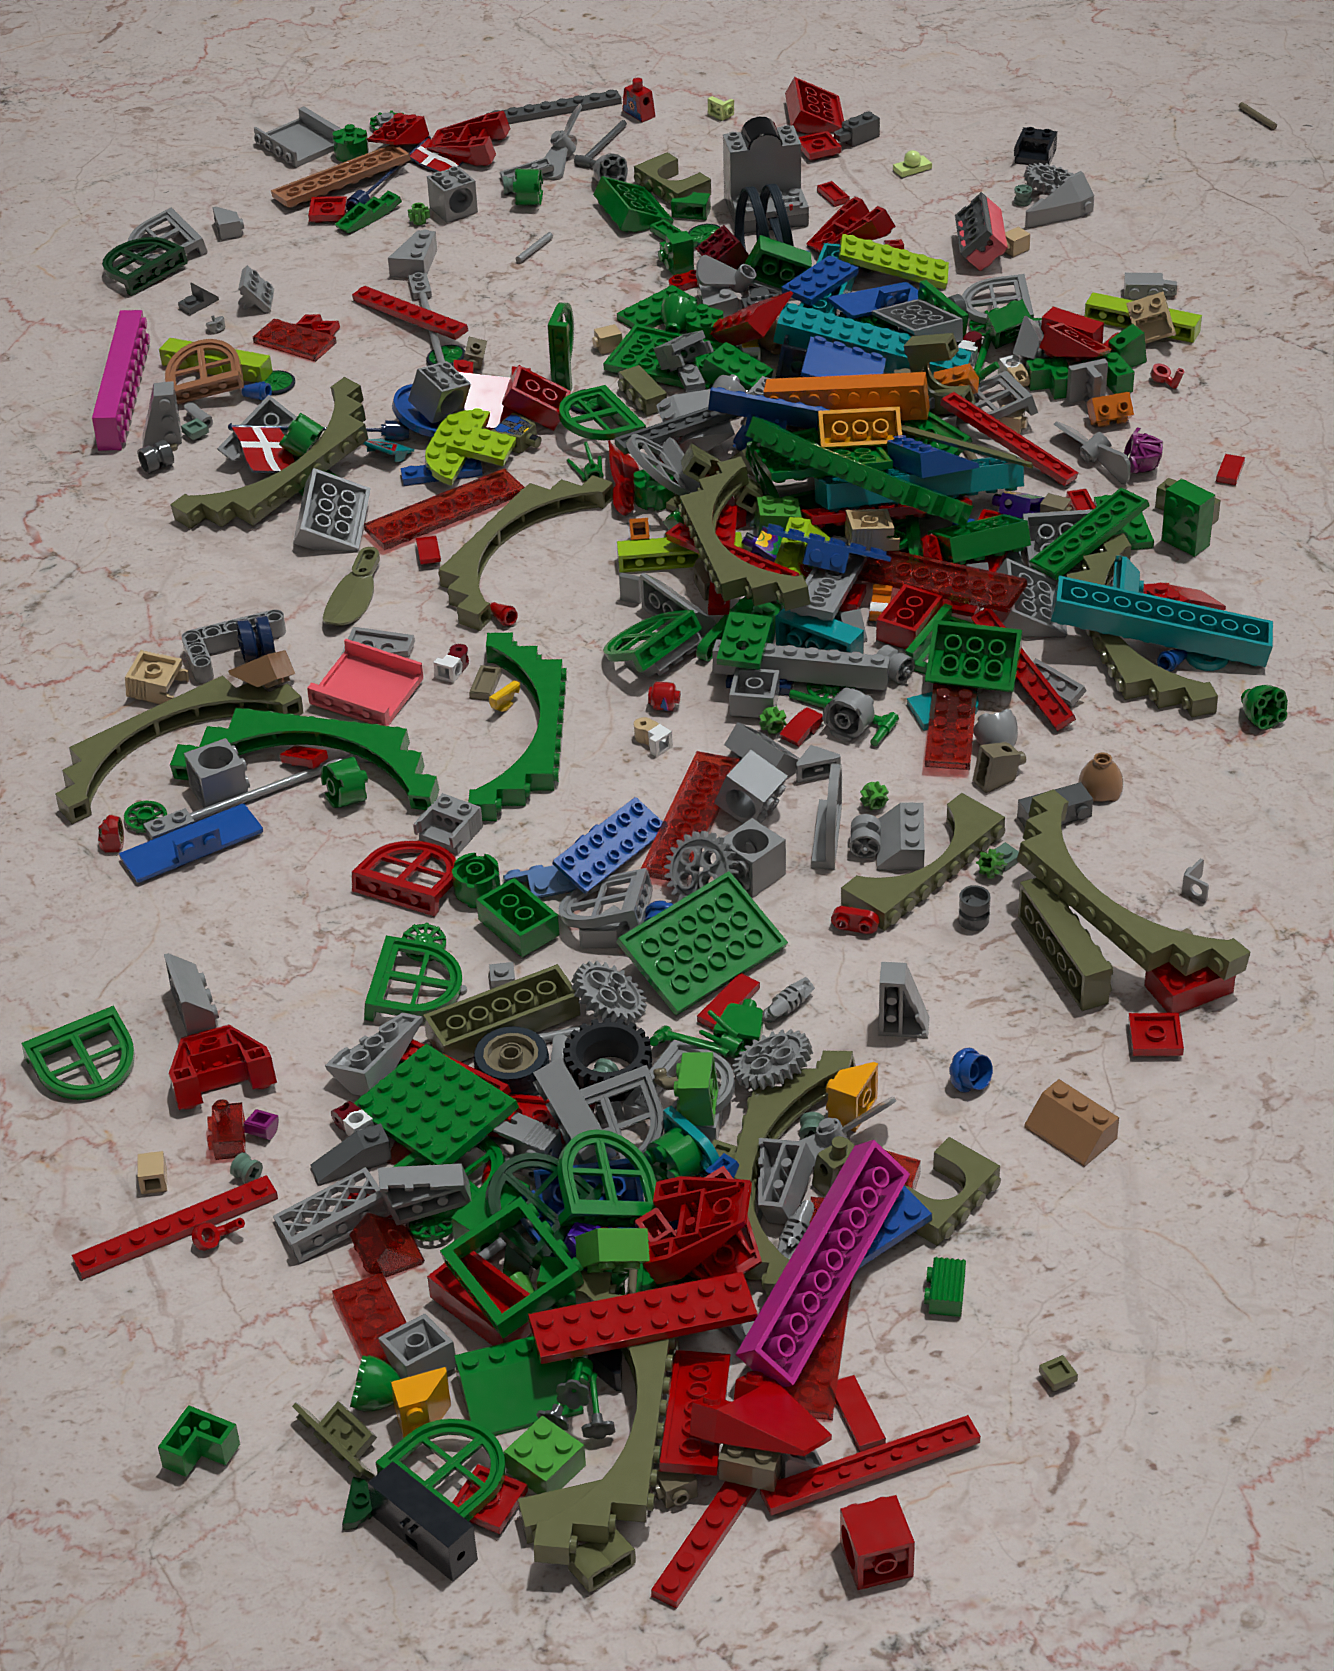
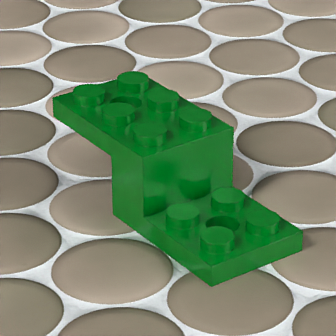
[716,599,782,670]

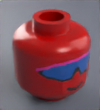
[648,682,681,711]

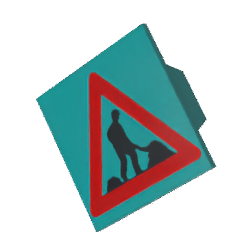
[363,438,414,462]

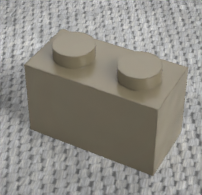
[718,1444,782,1492]

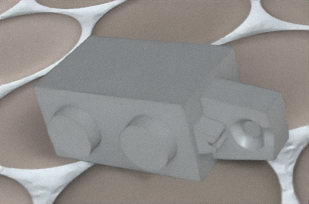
[1123,272,1177,301]

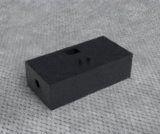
[368,1461,478,1582]

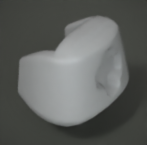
[206,315,226,334]

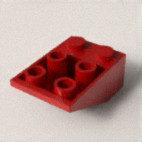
[367,113,429,145]

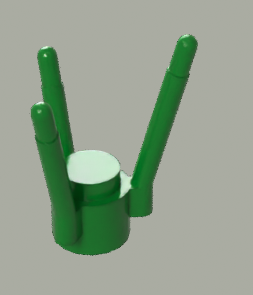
[566,442,604,481]
[678,1010,744,1058]

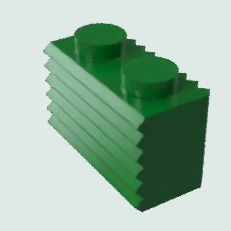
[924,1256,966,1317]

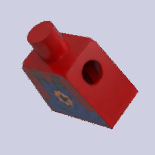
[622,78,656,123]

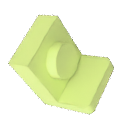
[708,96,734,121]

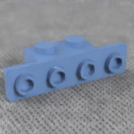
[502,864,578,898]

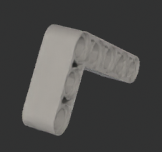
[182,609,286,684]

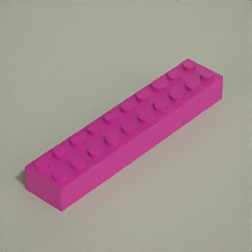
[92,310,150,451]
[735,1140,910,1388]

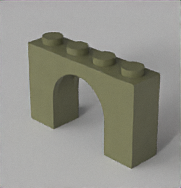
[634,152,711,204]
[904,333,976,415]
[681,443,764,514]
[904,1137,1001,1246]

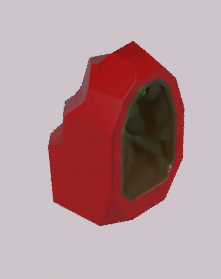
[98,815,124,853]

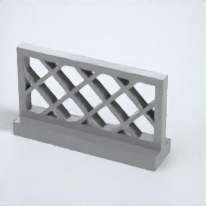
[273,1167,391,1263]

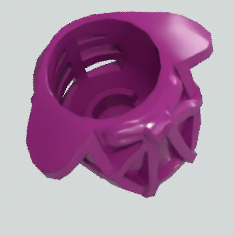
[1124,427,1163,474]

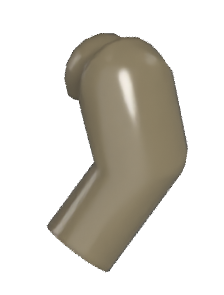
[653,1068,678,1090]

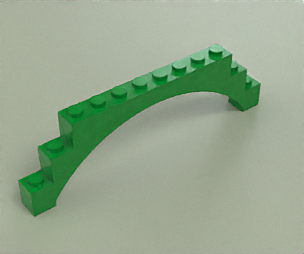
[746,416,974,526]
[468,632,567,821]
[170,708,440,810]

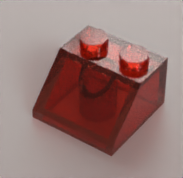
[349,1212,425,1277]

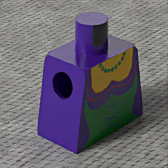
[992,491,1045,518]
[741,531,783,562]

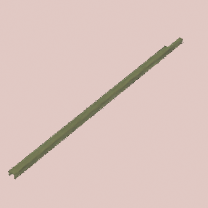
[901,424,1033,469]

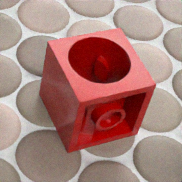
[840,1495,915,1591]

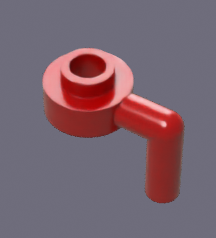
[1150,363,1185,389]
[192,1218,245,1251]

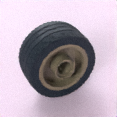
[474,1026,550,1096]

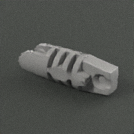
[763,977,815,1023]
[777,1200,815,1260]

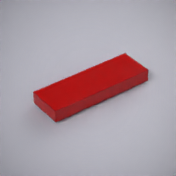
[697,973,760,1029]
[828,1375,886,1452]

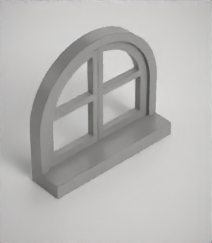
[127,207,208,261]
[962,274,1034,324]
[957,371,1038,424]
[626,434,700,496]
[811,763,842,869]
[558,868,653,930]
[623,1040,735,1125]
[558,1065,664,1161]

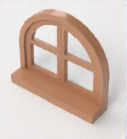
[165,339,244,404]

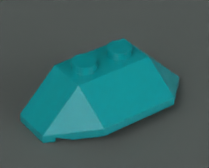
[1113,555,1144,593]

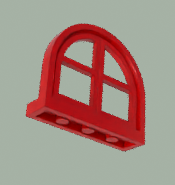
[352,841,456,916]

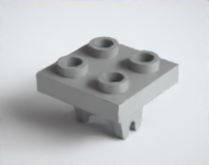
[238,265,274,313]

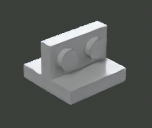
[1066,358,1108,404]

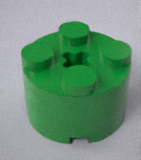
[332,124,369,162]
[513,169,543,205]
[686,304,724,342]
[279,413,324,458]
[633,465,675,511]
[321,757,368,808]
[452,853,501,908]
[643,1128,704,1182]

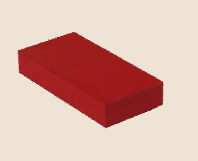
[817,181,850,207]
[1216,453,1245,485]
[1066,489,1096,511]

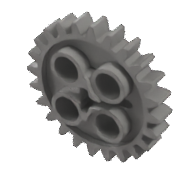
[1023,163,1074,194]
[664,831,739,901]
[571,961,647,1025]
[732,1029,813,1090]

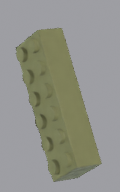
[1018,877,1113,1011]
[423,964,581,1062]

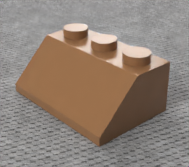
[228,650,295,689]
[1024,1079,1119,1167]

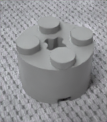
[823,688,875,741]

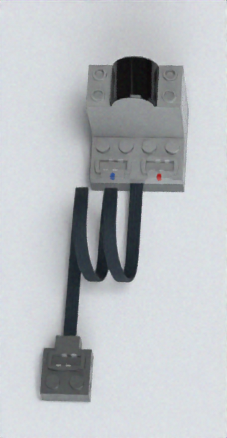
[723,116,809,314]

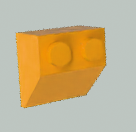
[826,1062,878,1132]
[391,1367,451,1438]

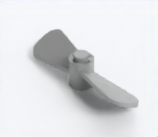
[543,104,582,180]
[696,255,782,295]
[1054,421,1130,484]
[799,1097,896,1167]

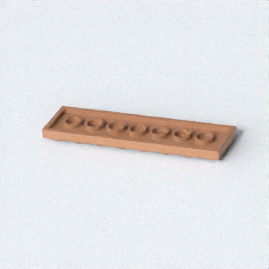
[271,144,411,207]

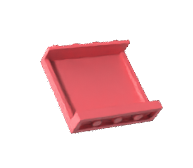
[307,639,424,726]

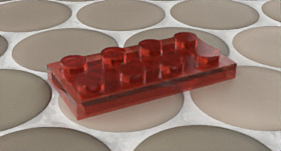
[253,319,337,362]
[332,1273,407,1367]

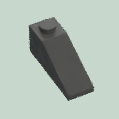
[310,1124,392,1185]

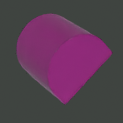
[244,1109,279,1140]

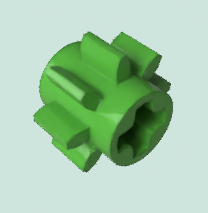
[408,203,430,225]
[759,706,787,734]
[860,781,889,810]
[976,849,1007,879]

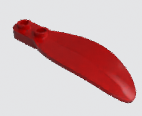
[608,440,640,516]

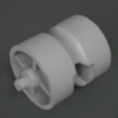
[877,645,915,684]
[850,814,881,858]

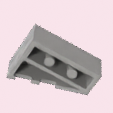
[388,229,437,278]
[697,281,738,318]
[142,381,182,447]
[878,962,930,1038]
[758,1138,815,1225]

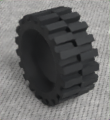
[563,1018,652,1105]

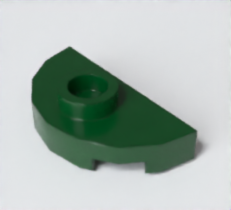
[342,1477,373,1530]

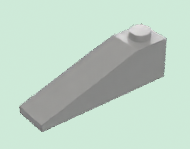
[1025,171,1094,228]
[217,395,297,462]
[325,1013,423,1096]

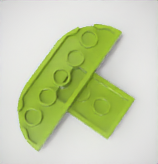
[425,408,516,486]

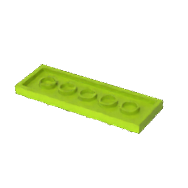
[838,234,949,289]

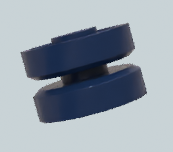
[236,615,275,664]

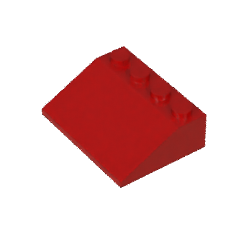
[785,77,844,134]
[711,291,793,346]

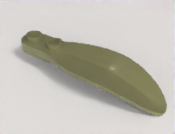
[323,547,380,625]

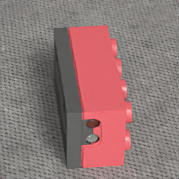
[955,192,1008,271]

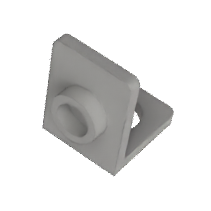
[1182,858,1209,903]

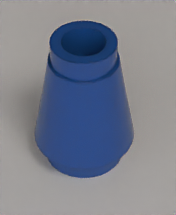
[241,381,272,401]
[1157,648,1187,672]

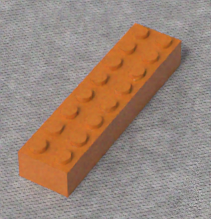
[763,372,930,421]

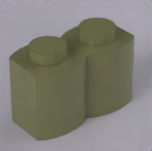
[568,1529,636,1592]

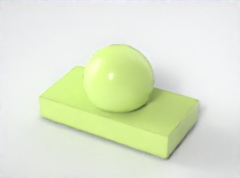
[893,150,932,178]

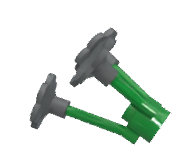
[536,1357,616,1439]

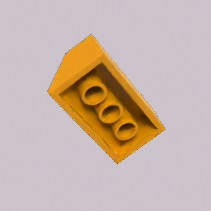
[817,407,902,449]

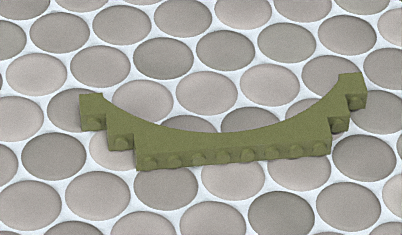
[170,377,368,529]
[678,457,811,611]
[438,475,613,631]
[1066,533,1218,718]
[55,675,304,824]
[1017,789,1251,981]
[732,1050,856,1297]
[534,1270,676,1565]

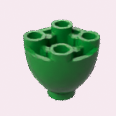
[661,293,698,334]
[1241,685,1288,729]
[350,1355,401,1411]

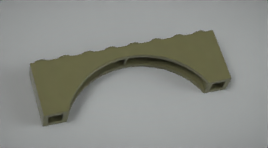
[841,793,1006,931]

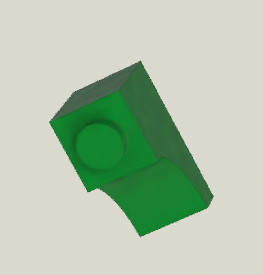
[671,192,711,220]

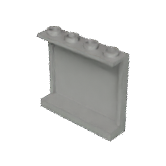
[254,106,341,168]

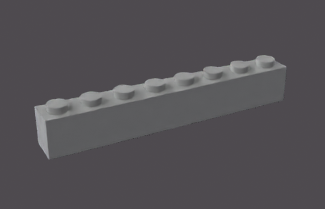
[712,639,890,690]

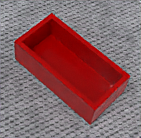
[427,1251,532,1346]

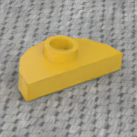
[489,680,520,712]

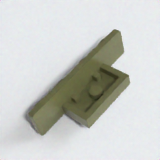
[292,1401,377,1479]

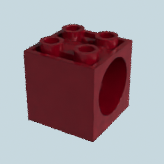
[695,225,749,288]

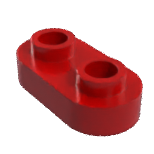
[669,270,697,291]
[831,906,880,934]

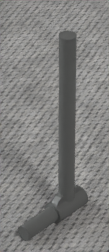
[574,120,627,168]

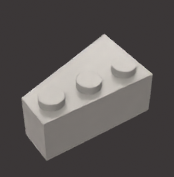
[378,1164,472,1226]

